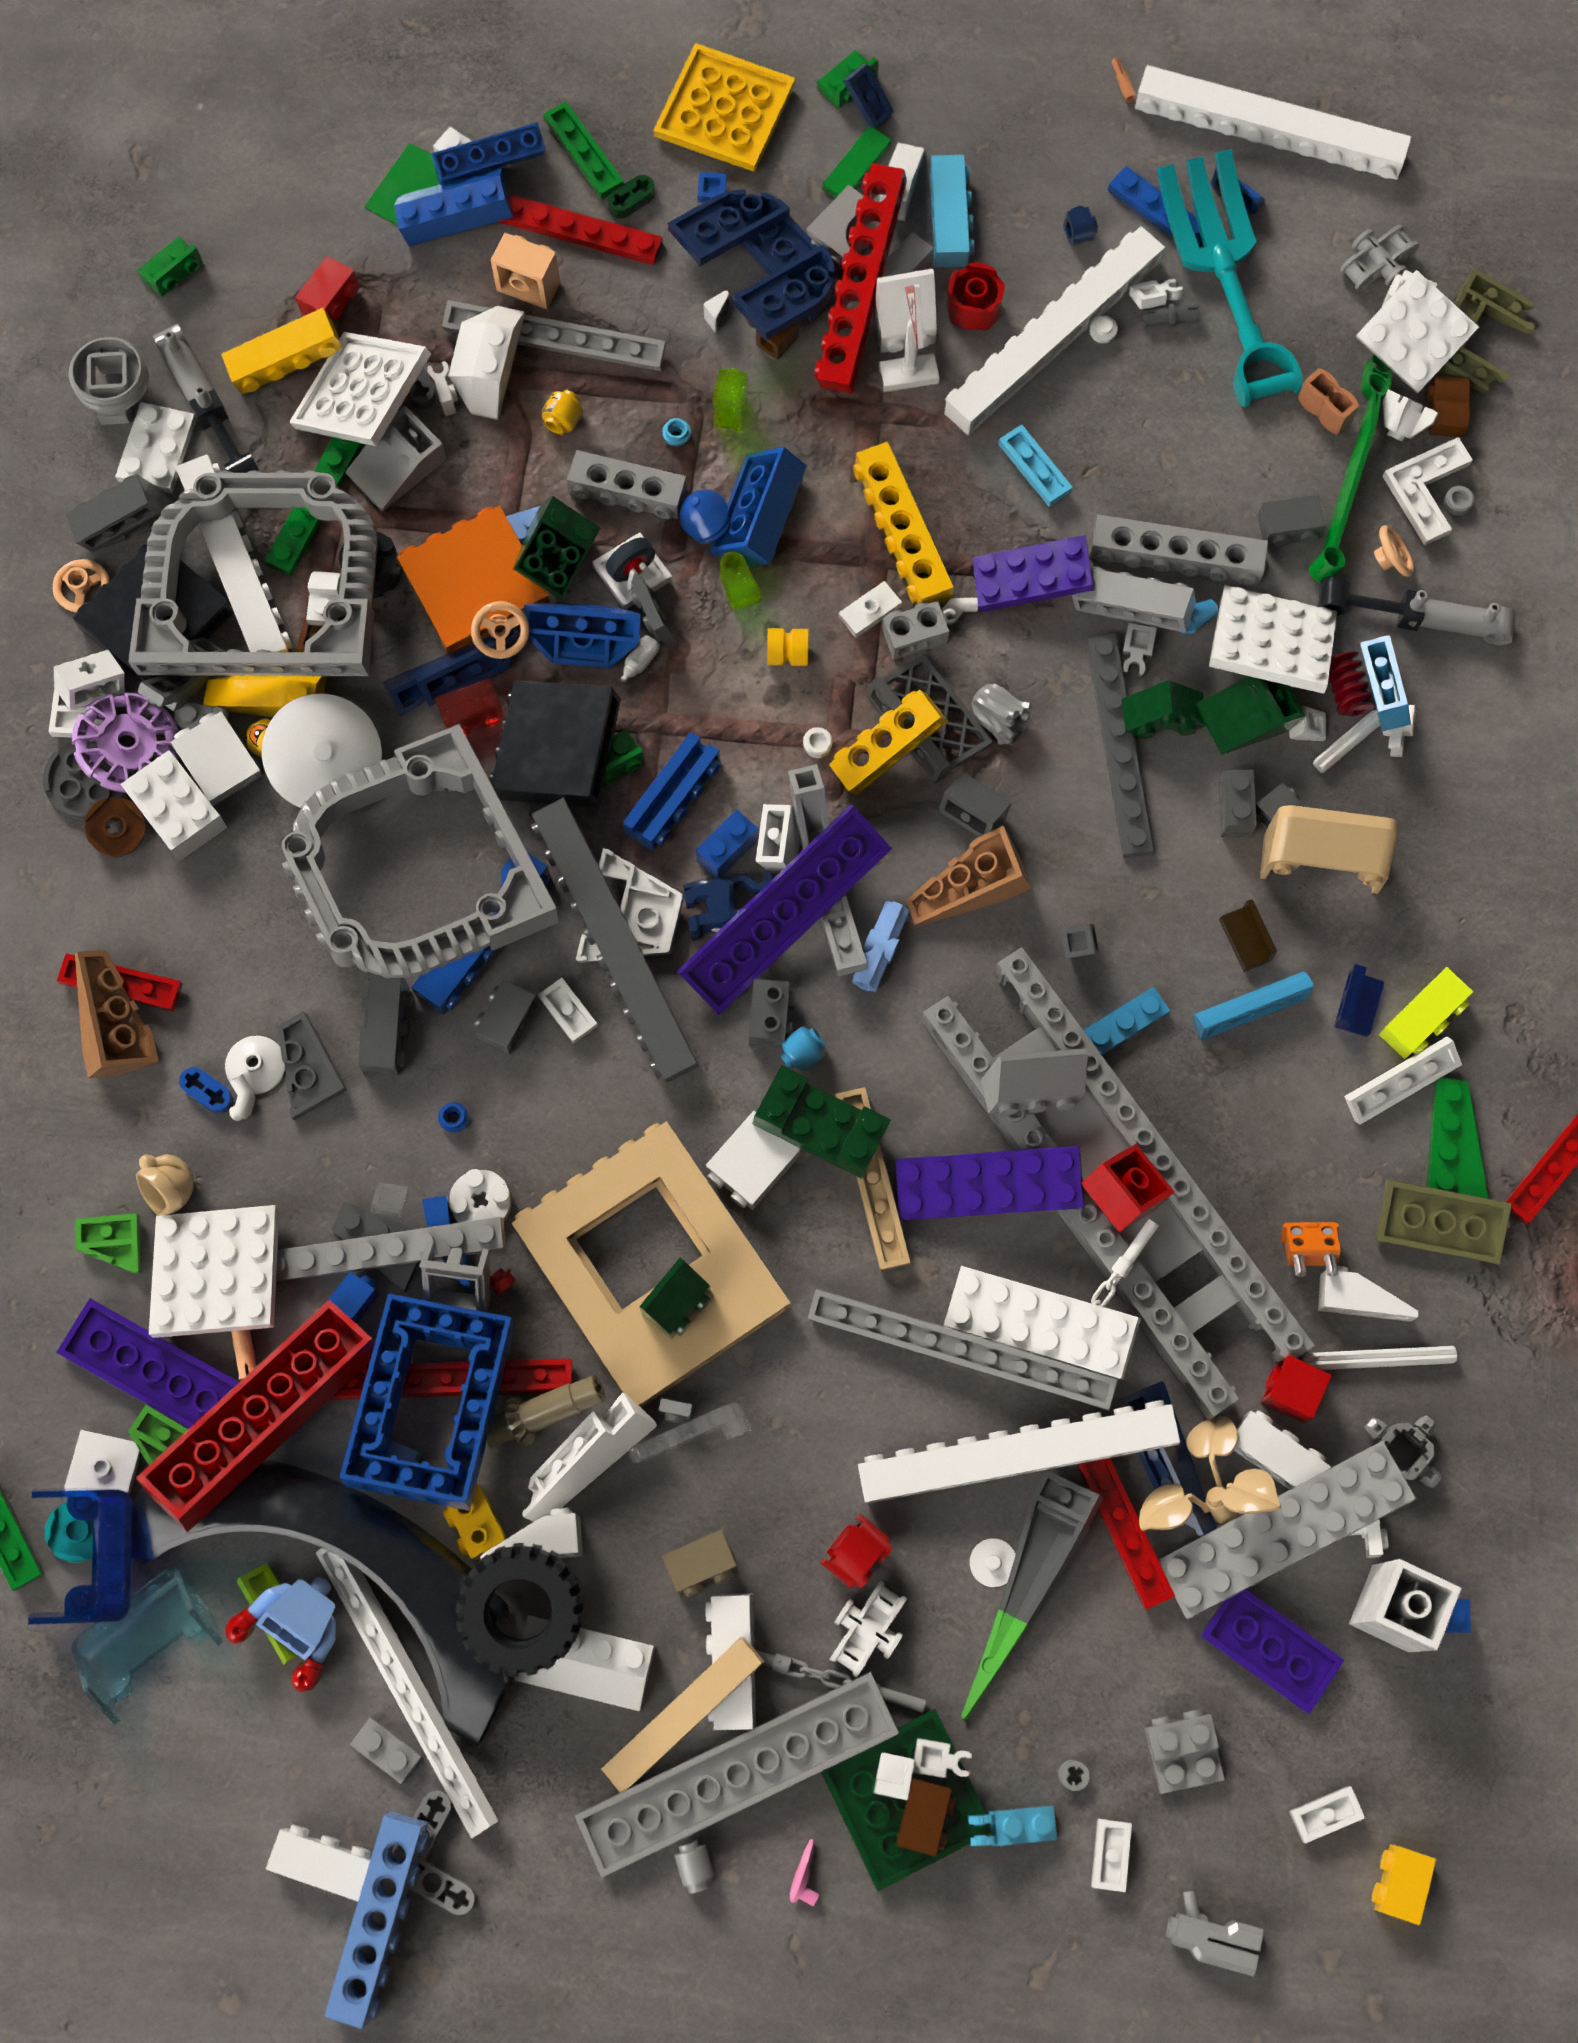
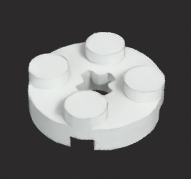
[449,1169,511,1223]

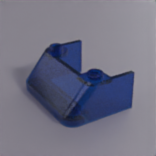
[28,1488,133,1625]

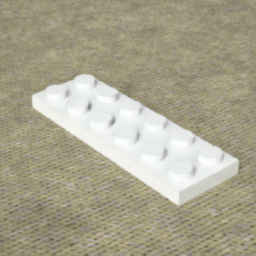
[944,1266,1141,1380]

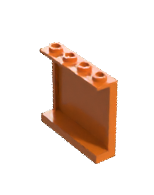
[397,505,549,654]

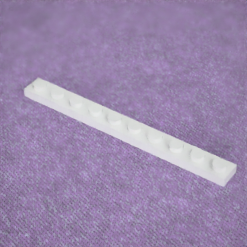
[316,1548,498,1839]

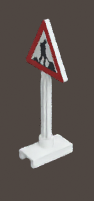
[879,284,939,392]

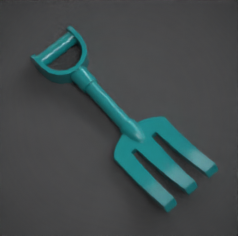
[1156,149,1304,408]

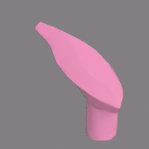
[790,1839,819,1906]

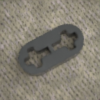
[408,368,436,410]

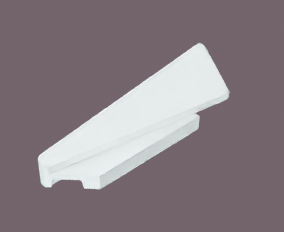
[522,1392,657,1522]

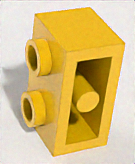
[443,1484,507,1561]

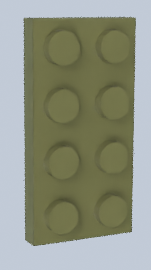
[1375,1179,1512,1264]

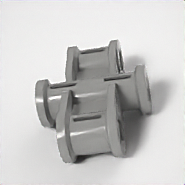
[1340,224,1419,292]

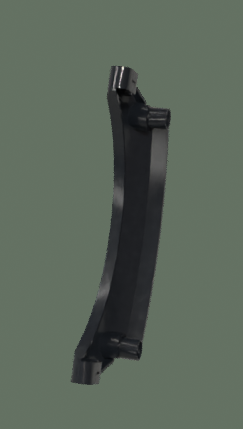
[114,1459,509,1746]

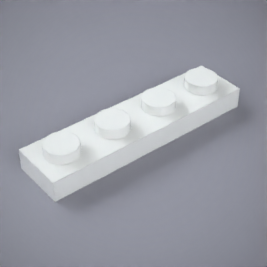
[1344,1037,1462,1125]

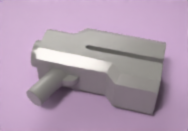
[1166,1890,1263,1977]

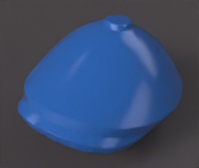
[679,489,730,543]

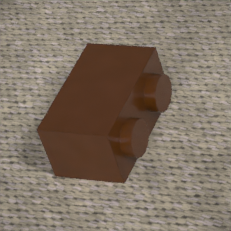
[896,1778,955,1856]

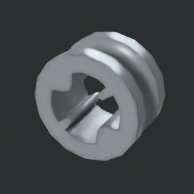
[1058,1760,1090,1791]

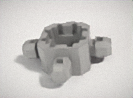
[1364,1416,1442,1488]

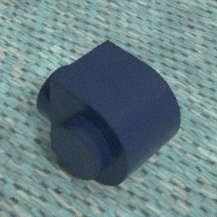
[1063,206,1098,245]

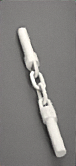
[1055,1219,1159,1362]

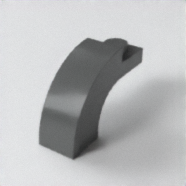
[137,637,226,711]

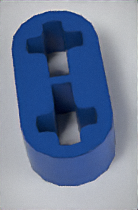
[179,1067,233,1114]

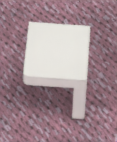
[874,1753,915,1800]

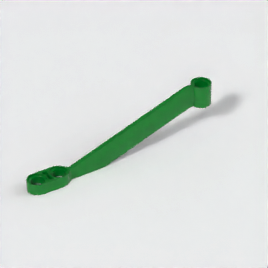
[1308,354,1392,584]

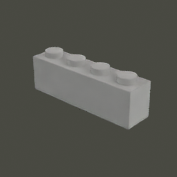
[1072,567,1196,633]

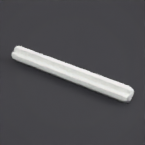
[1301,1346,1457,1370]

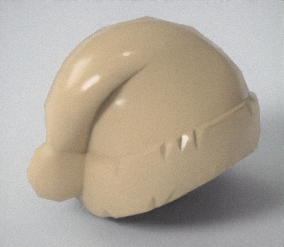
[136,1154,194,1216]

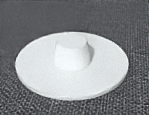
[970,1538,1016,1587]

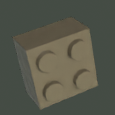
[662,1530,737,1598]

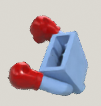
[225,1577,336,1692]

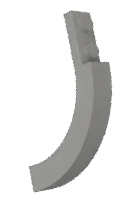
[788,764,867,976]

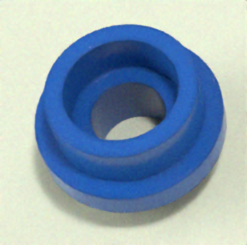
[438,1102,469,1133]

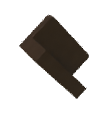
[1219,899,1277,972]

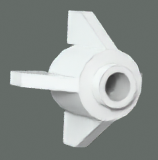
[1383,390,1439,442]

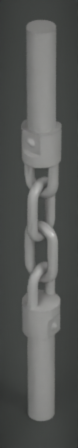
[754,1649,926,1713]

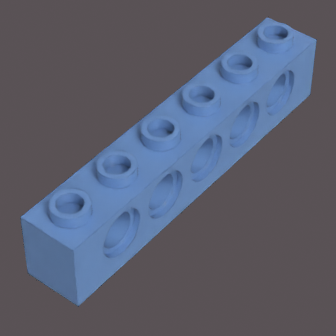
[324,1811,430,2029]

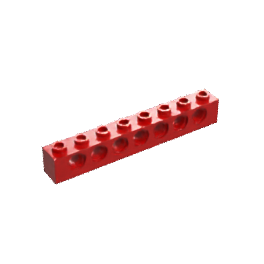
[814,163,907,394]

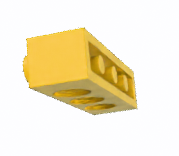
[829,690,948,795]

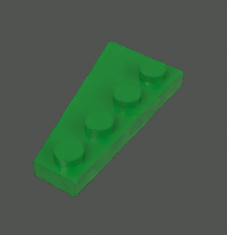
[1426,1078,1489,1199]

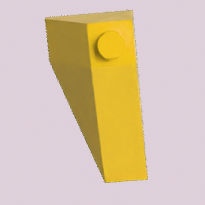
[203,676,327,718]

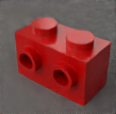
[295,256,360,322]

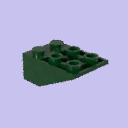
[513,496,601,601]
[1194,676,1306,755]

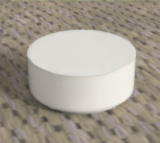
[803,727,832,758]

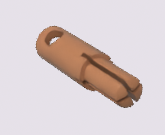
[1112,57,1137,103]

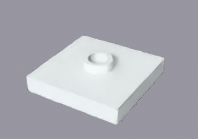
[63,1430,142,1507]

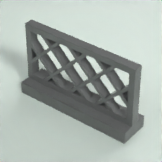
[866,654,993,784]

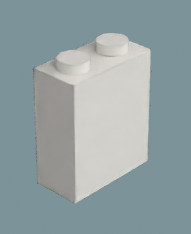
[170,712,262,806]
[706,1111,800,1210]

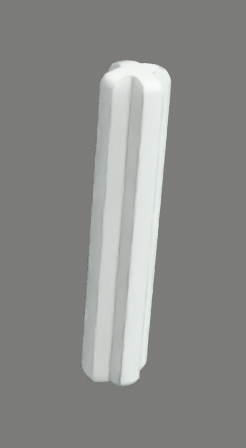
[1313,710,1380,773]

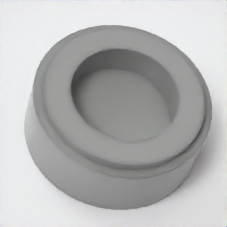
[1443,486,1474,516]

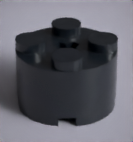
[339,531,402,598]

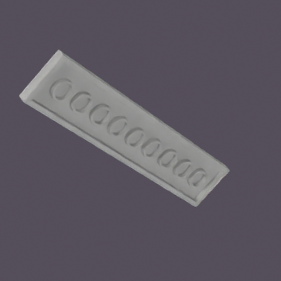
[575,1672,899,1878]

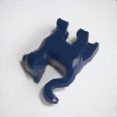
[683,870,774,941]

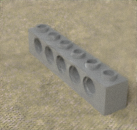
[1089,514,1268,585]

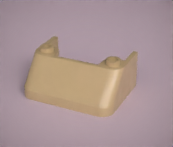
[1260,805,1399,894]

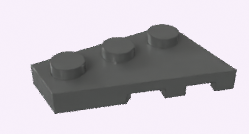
[331,1202,419,1293]

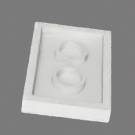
[115,402,197,494]

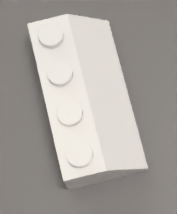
[515,1615,655,1711]

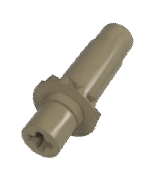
[486,1375,606,1448]

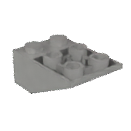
[345,406,447,512]

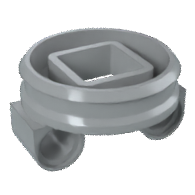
[69,337,149,425]

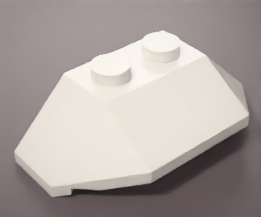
[448,306,525,420]

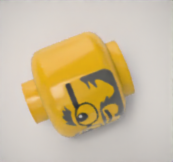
[541,390,583,435]

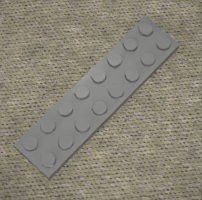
[1158,1441,1417,1620]

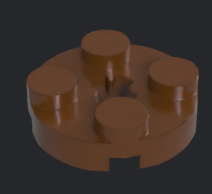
[85,797,147,858]

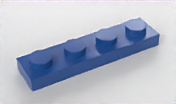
[1108,166,1202,246]

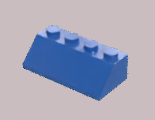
[394,167,513,247]
[709,447,807,567]

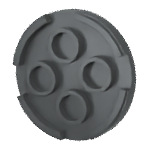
[43,741,133,822]

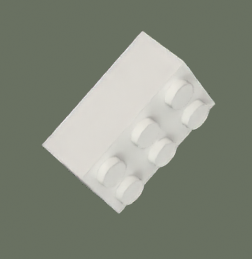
[120,750,227,862]

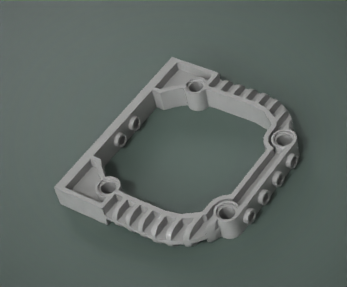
[128,470,378,676]
[281,724,559,979]

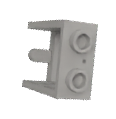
[419,1241,491,1312]

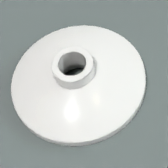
[225,1036,285,1095]

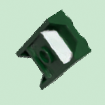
[752,1065,891,1179]

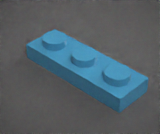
[1083,986,1170,1055]

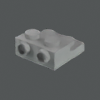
[1144,1709,1225,1794]

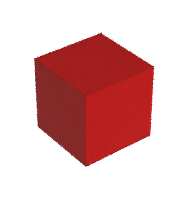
[1261,1355,1332,1423]

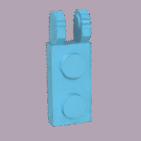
[968,1806,1057,1846]

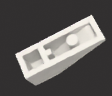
[879,143,925,221]
[1318,1266,1418,1322]

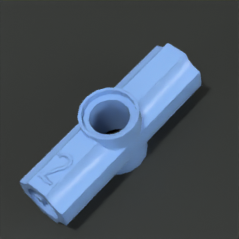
[852,901,909,992]

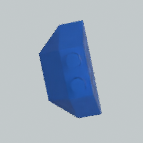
[524,602,641,668]

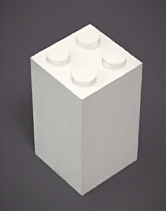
[1349,1559,1461,1652]

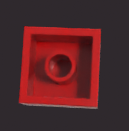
[1081,1144,1175,1233]

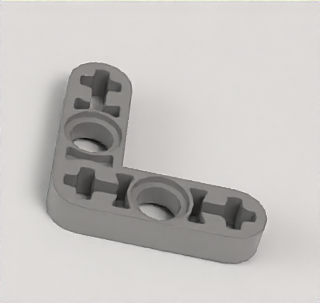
[393,1790,476,1915]

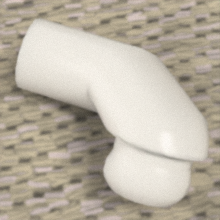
[941,597,978,625]
[229,1074,256,1121]

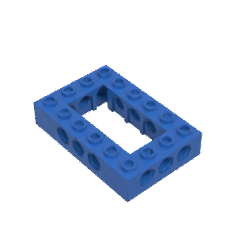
[339,1294,515,1511]

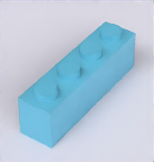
[930,155,974,268]

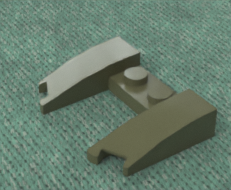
[1436,268,1534,394]

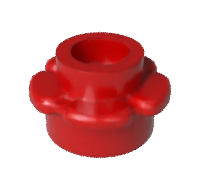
[490,1267,516,1296]

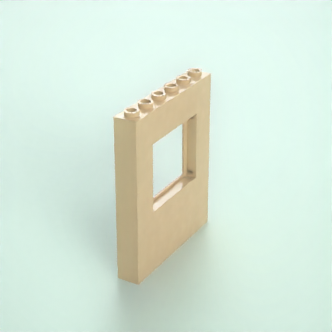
[512,1121,791,1408]

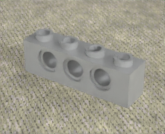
[567,450,687,519]

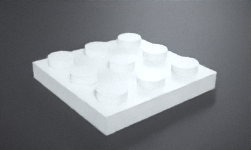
[1356,270,1479,393]

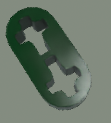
[608,175,655,219]

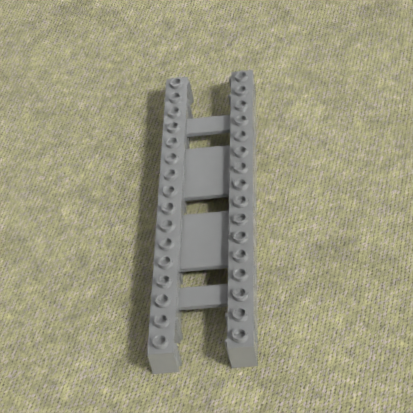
[921,947,1315,1420]

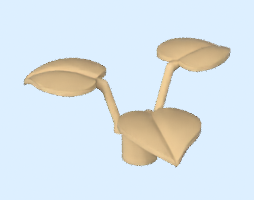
[1139,1416,1281,1531]

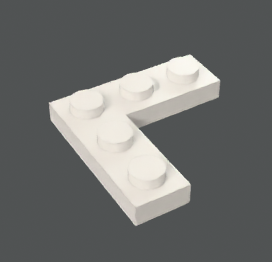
[1382,437,1473,546]

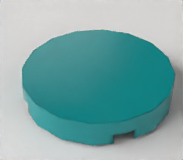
[45,1498,110,1563]

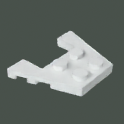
[576,848,684,963]

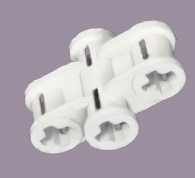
[829,1580,907,1678]

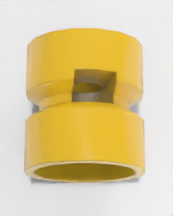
[767,628,808,666]

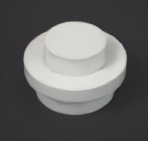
[1089,315,1118,344]

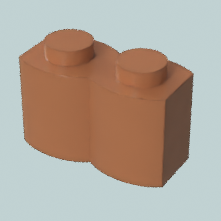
[1298,368,1359,435]

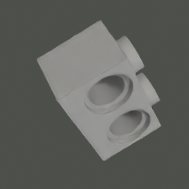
[882,601,949,660]

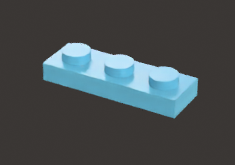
[998,425,1073,507]

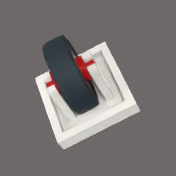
[592,533,672,610]

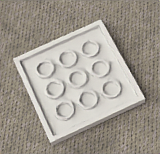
[290,332,431,446]
[1209,585,1337,694]
[149,1205,279,1338]

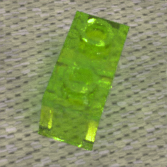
[713,368,748,432]

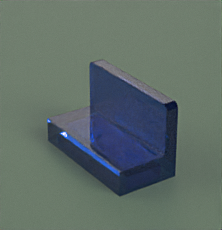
[1334,964,1384,1037]

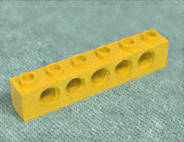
[853,442,954,604]

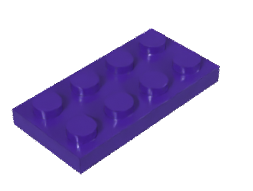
[972,535,1094,612]
[1200,1589,1344,1714]

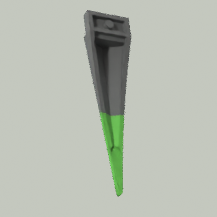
[961,1470,1103,1721]

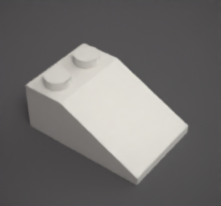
[874,269,937,353]
[480,1508,583,1559]

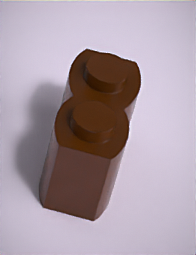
[1425,375,1470,437]

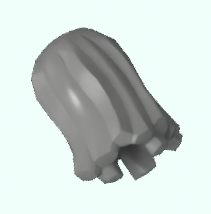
[971,684,1032,745]

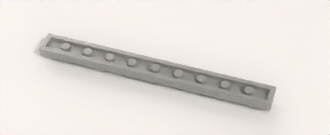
[807,1289,1118,1410]

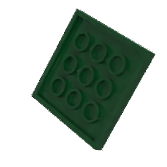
[821,1709,991,1892]

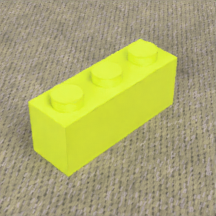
[1379,967,1473,1059]

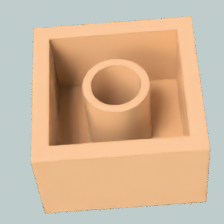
[491,233,561,310]

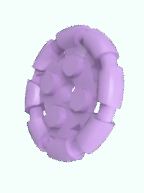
[72,692,179,793]

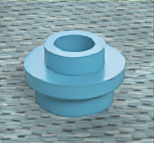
[663,418,691,446]

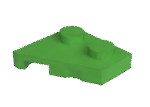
[75,1213,141,1274]
[128,1404,188,1465]

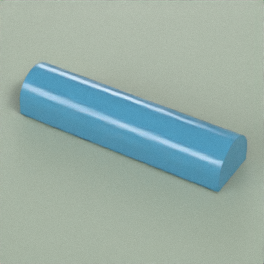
[1192,971,1314,1040]

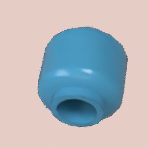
[780,1027,827,1072]

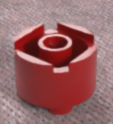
[946,263,1005,331]
[820,1513,893,1589]

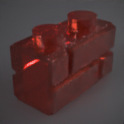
[435,678,504,736]

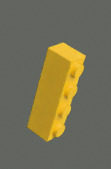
[221,308,343,394]

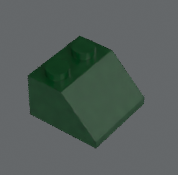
[639,1257,712,1339]

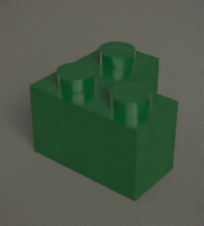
[1121,680,1205,739]

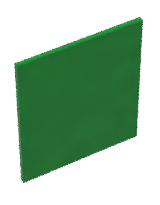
[364,143,439,225]

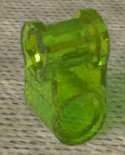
[719,552,762,611]

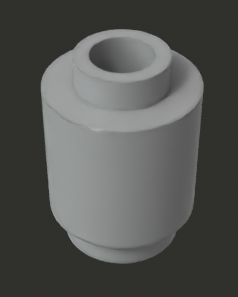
[674,1840,715,1894]

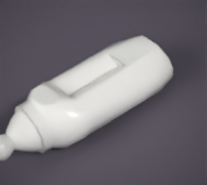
[621,636,660,683]

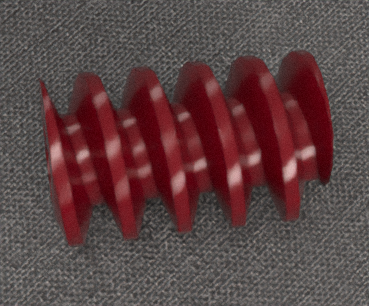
[1328,652,1375,717]

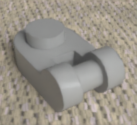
[174,702,230,730]

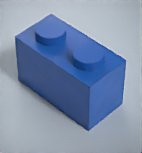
[696,809,759,878]

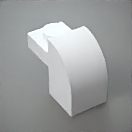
[306,571,341,625]

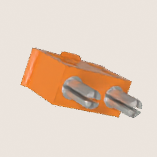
[1281,1222,1341,1277]

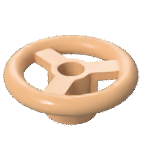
[1374,525,1414,577]
[53,559,110,612]
[471,601,529,659]

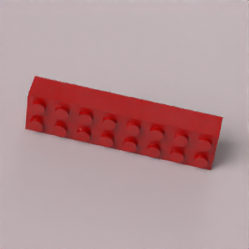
[136,1300,375,1533]

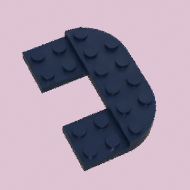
[668,190,834,340]

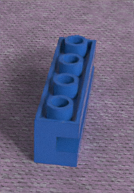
[431,122,546,185]
[622,732,721,851]

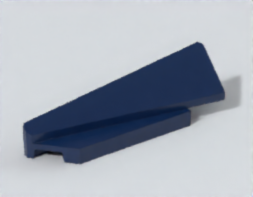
[383,628,520,716]
[1121,1381,1216,1536]

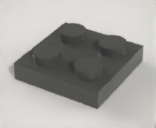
[631,576,679,648]

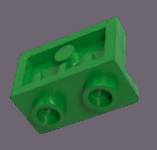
[817,50,879,109]
[137,236,203,297]
[603,729,645,787]

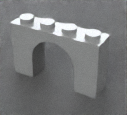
[806,185,934,282]

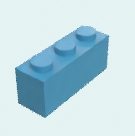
[1360,635,1411,732]

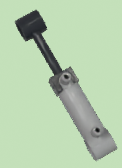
[152,324,260,473]
[1317,577,1516,645]

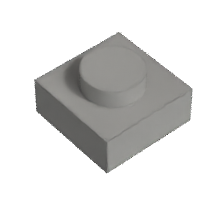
[659,1398,693,1424]

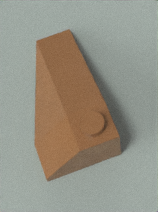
[906,826,1033,927]
[75,950,159,1078]

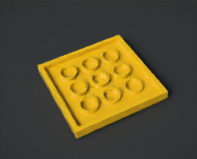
[653,43,795,172]

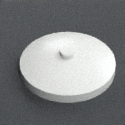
[262,694,382,808]

